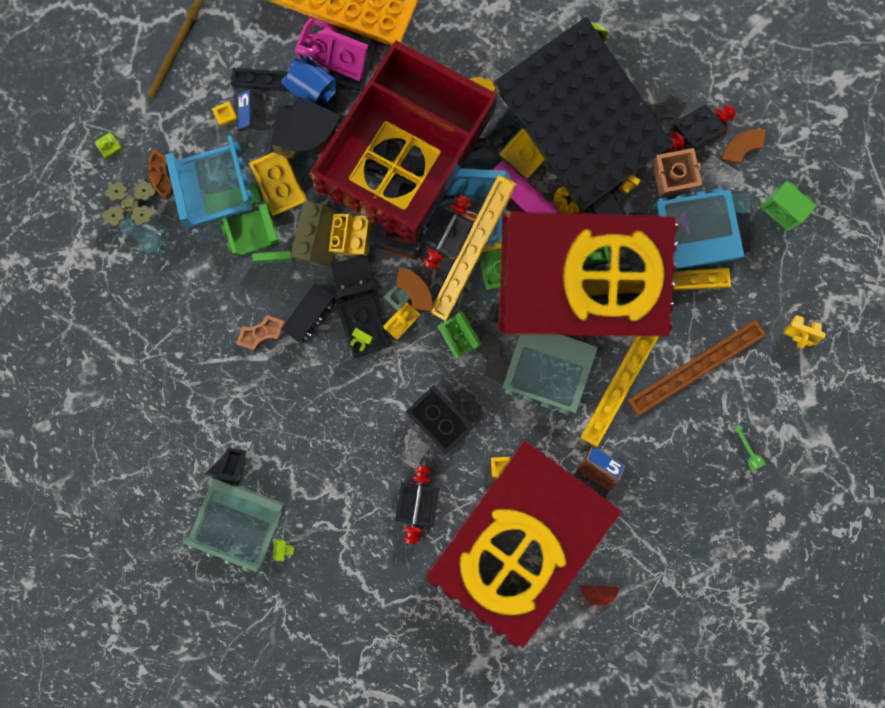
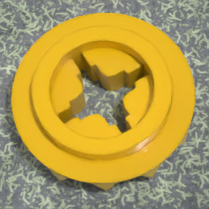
[554,186,580,213]

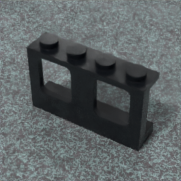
[368,174,426,259]

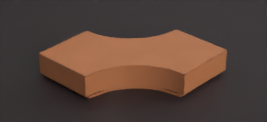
[236,315,286,351]

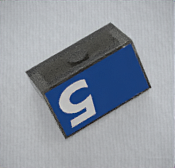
[237,88,266,131]

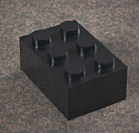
[405,385,474,455]

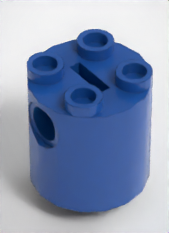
[281,56,338,107]

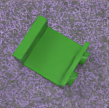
[221,204,280,257]

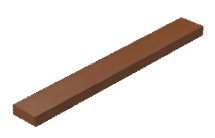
[627,320,766,416]

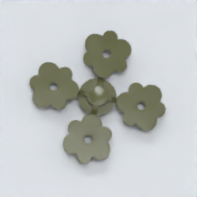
[102,181,155,227]

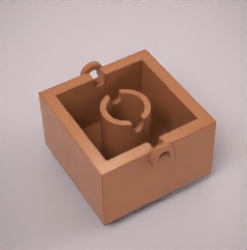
[652,148,702,198]

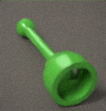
[735,425,766,471]

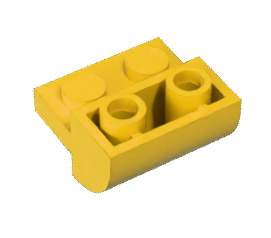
[328,214,372,256]

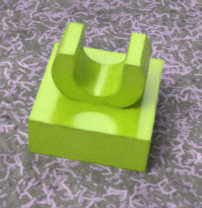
[94,132,123,160]
[351,328,374,352]
[273,539,294,561]

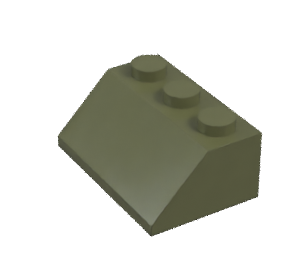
[291,201,343,268]

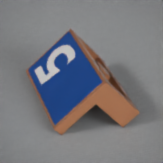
[577,445,625,491]

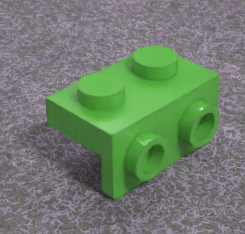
[437,312,481,359]

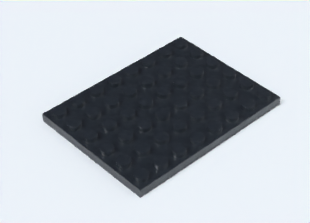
[492,16,673,211]

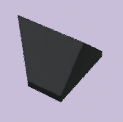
[205,448,246,481]

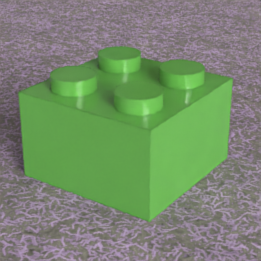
[759,181,816,231]

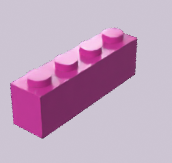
[494,160,559,213]

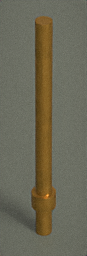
[147,0,204,99]

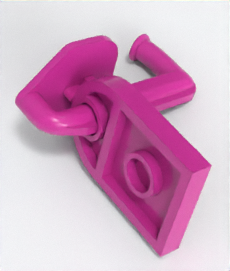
[295,16,368,81]

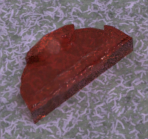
[580,584,619,606]

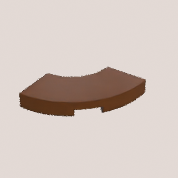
[721,129,766,164]
[148,149,173,201]
[396,267,432,311]

